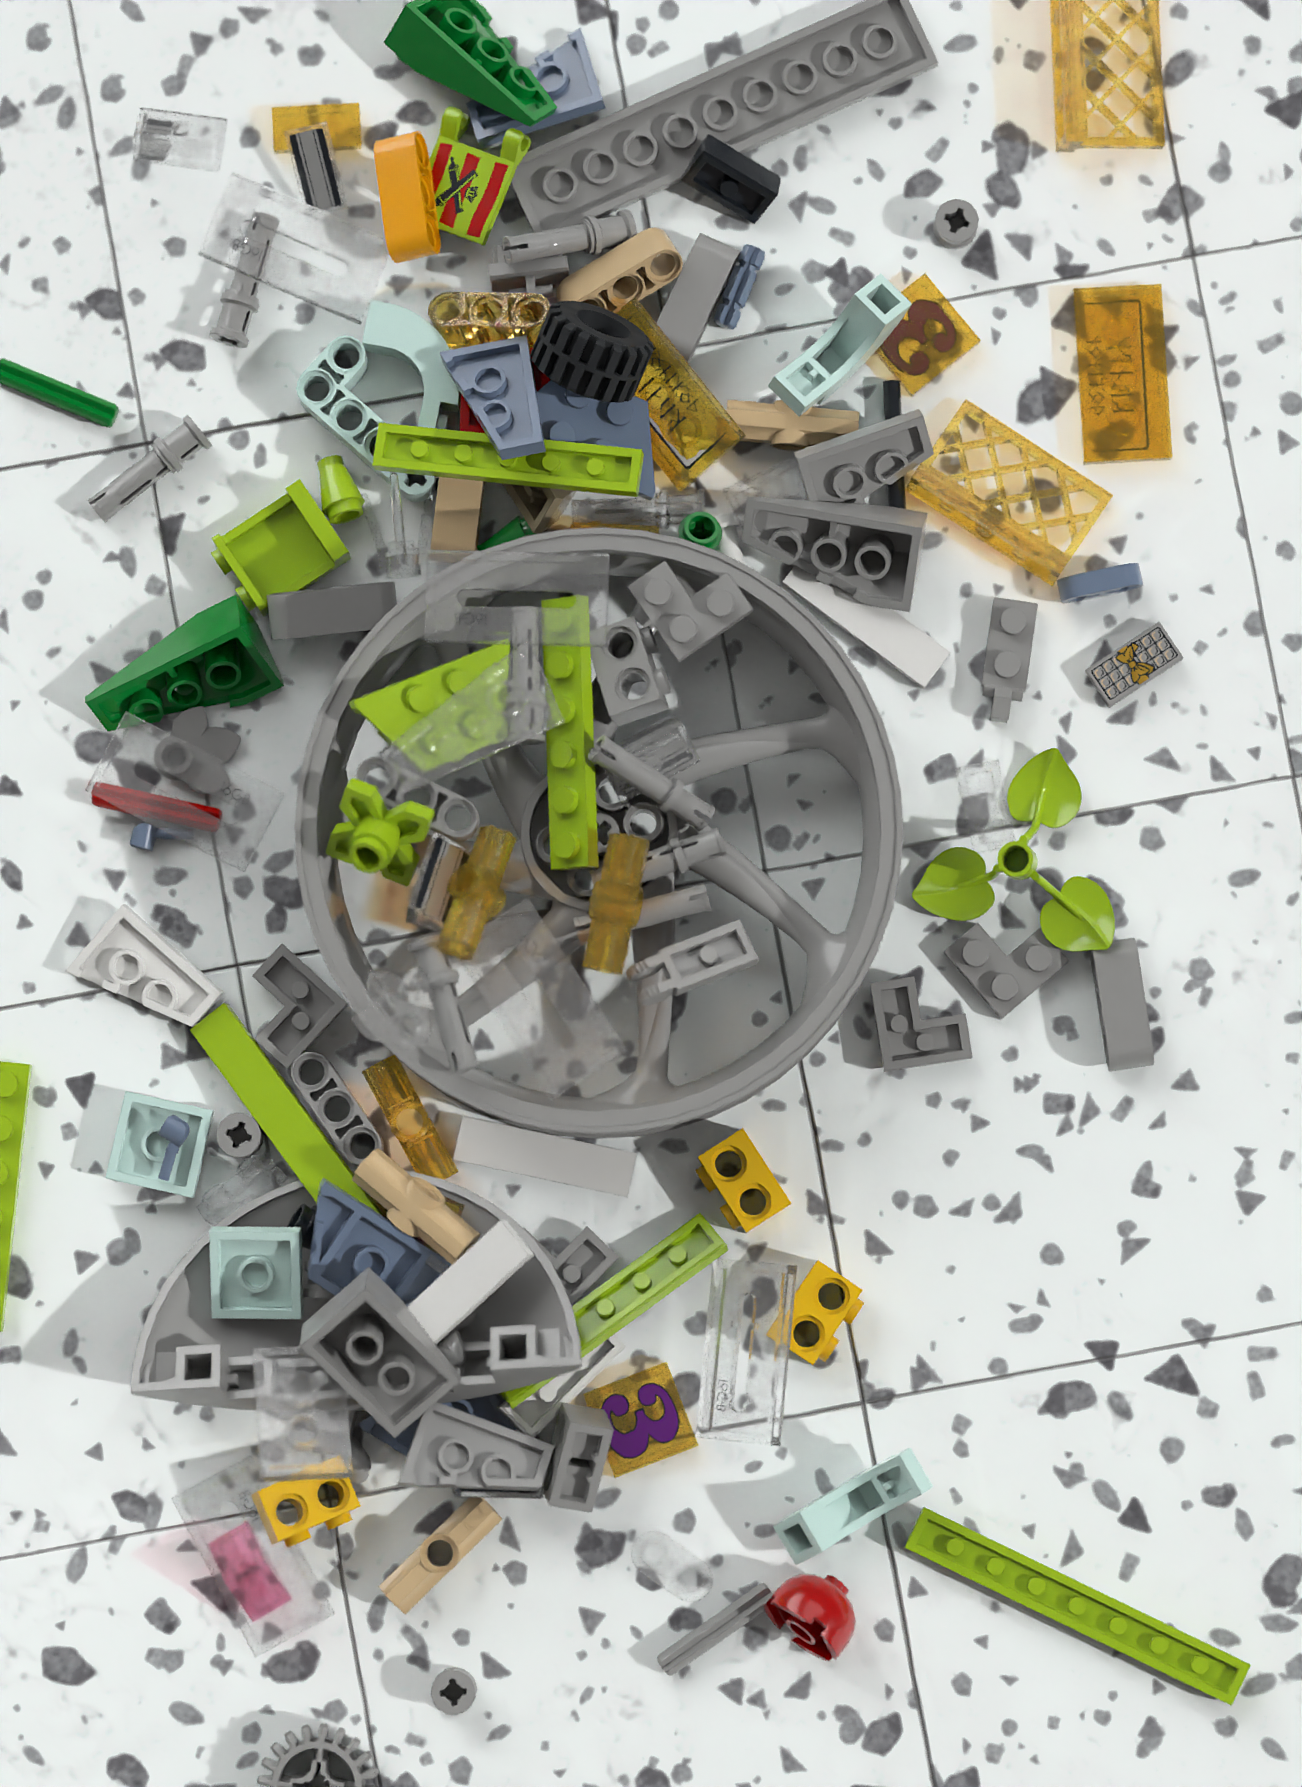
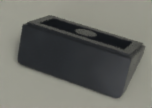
[681,134,781,225]

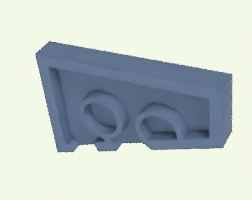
[466,27,606,148]
[440,335,546,460]

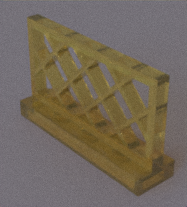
[1050,0,1165,152]
[906,399,1113,587]

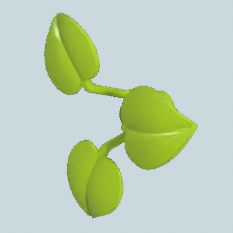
[912,748,1115,952]

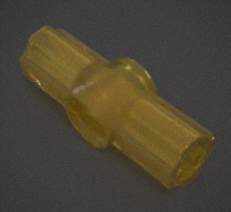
[437,825,516,960]
[582,833,650,975]
[362,1054,459,1180]

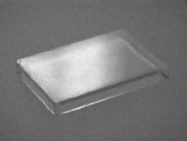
[252,1346,353,1482]

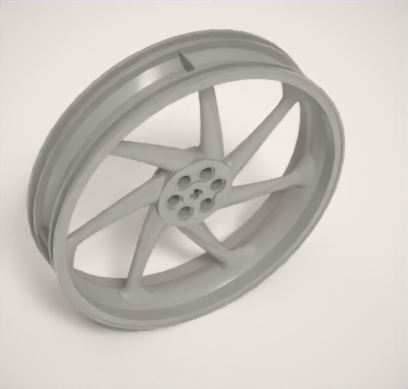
[294,527,903,1139]

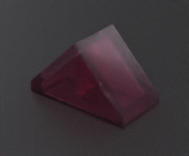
[208,1521,293,1622]

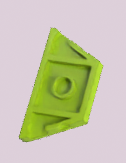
[348,639,511,772]

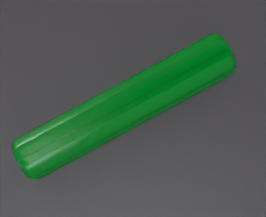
[0,358,119,428]

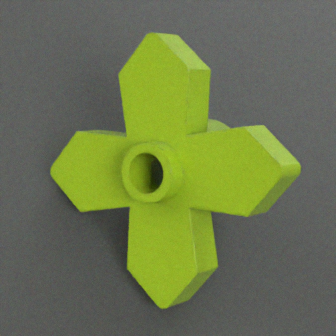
[326,778,435,886]

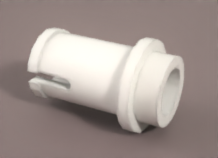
[714,513,745,565]

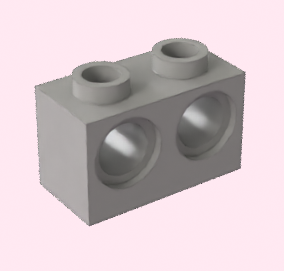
[590,616,672,727]
[541,1402,614,1513]

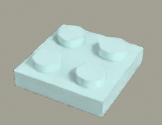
[105,1091,214,1198]
[209,1226,304,1319]

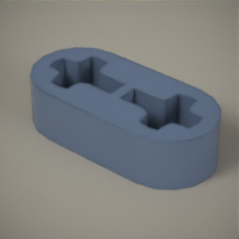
[1057,563,1143,603]

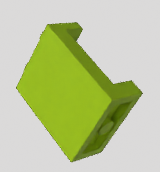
[211,479,352,617]

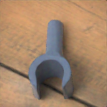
[130,823,194,851]
[158,1115,190,1181]

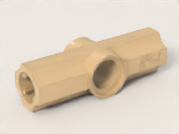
[724,400,860,451]
[352,1148,481,1265]
[378,1492,503,1615]

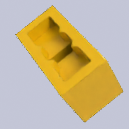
[695,1128,792,1233]
[768,1260,864,1365]
[251,1456,361,1548]

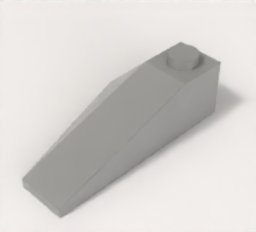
[741,496,928,612]

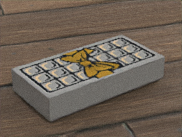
[1085,622,1184,708]

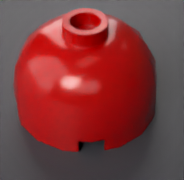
[764,1574,856,1661]

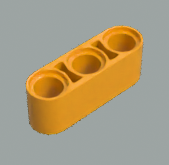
[374,131,441,263]

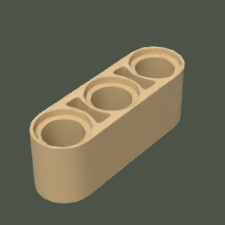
[556,228,683,314]
[430,477,485,564]

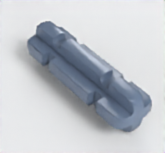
[714,244,765,330]

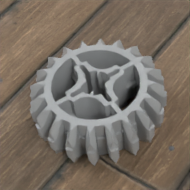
[257,1723,379,1787]

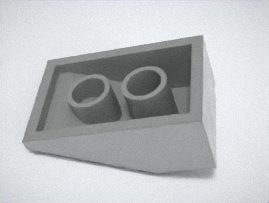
[300,1267,461,1438]

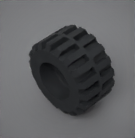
[531,301,654,403]

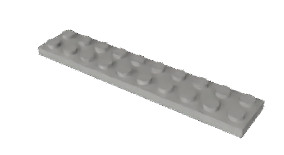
[510,0,938,233]

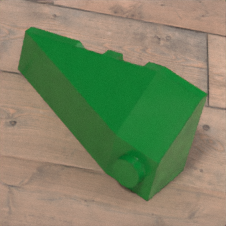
[383,0,557,127]
[85,594,284,732]

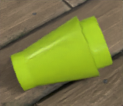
[317,455,365,524]

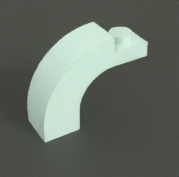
[768,274,912,416]
[362,300,461,429]
[773,1448,933,1565]

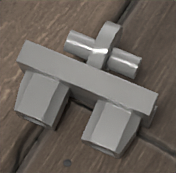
[488,245,569,313]

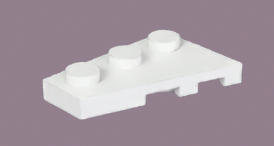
[65,904,224,1027]

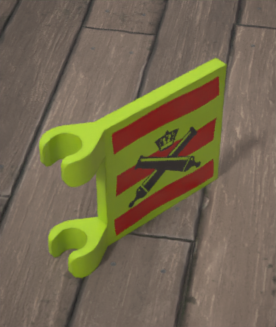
[429,106,531,246]

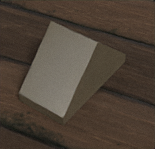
[502,483,577,534]

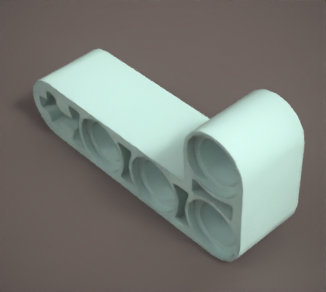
[296,336,437,502]

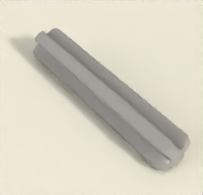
[657,1583,773,1676]

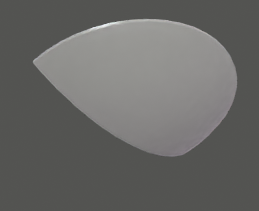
[130,1169,582,1412]

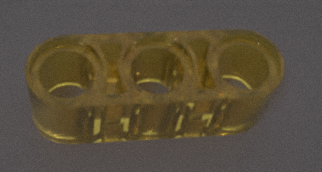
[428,291,551,349]

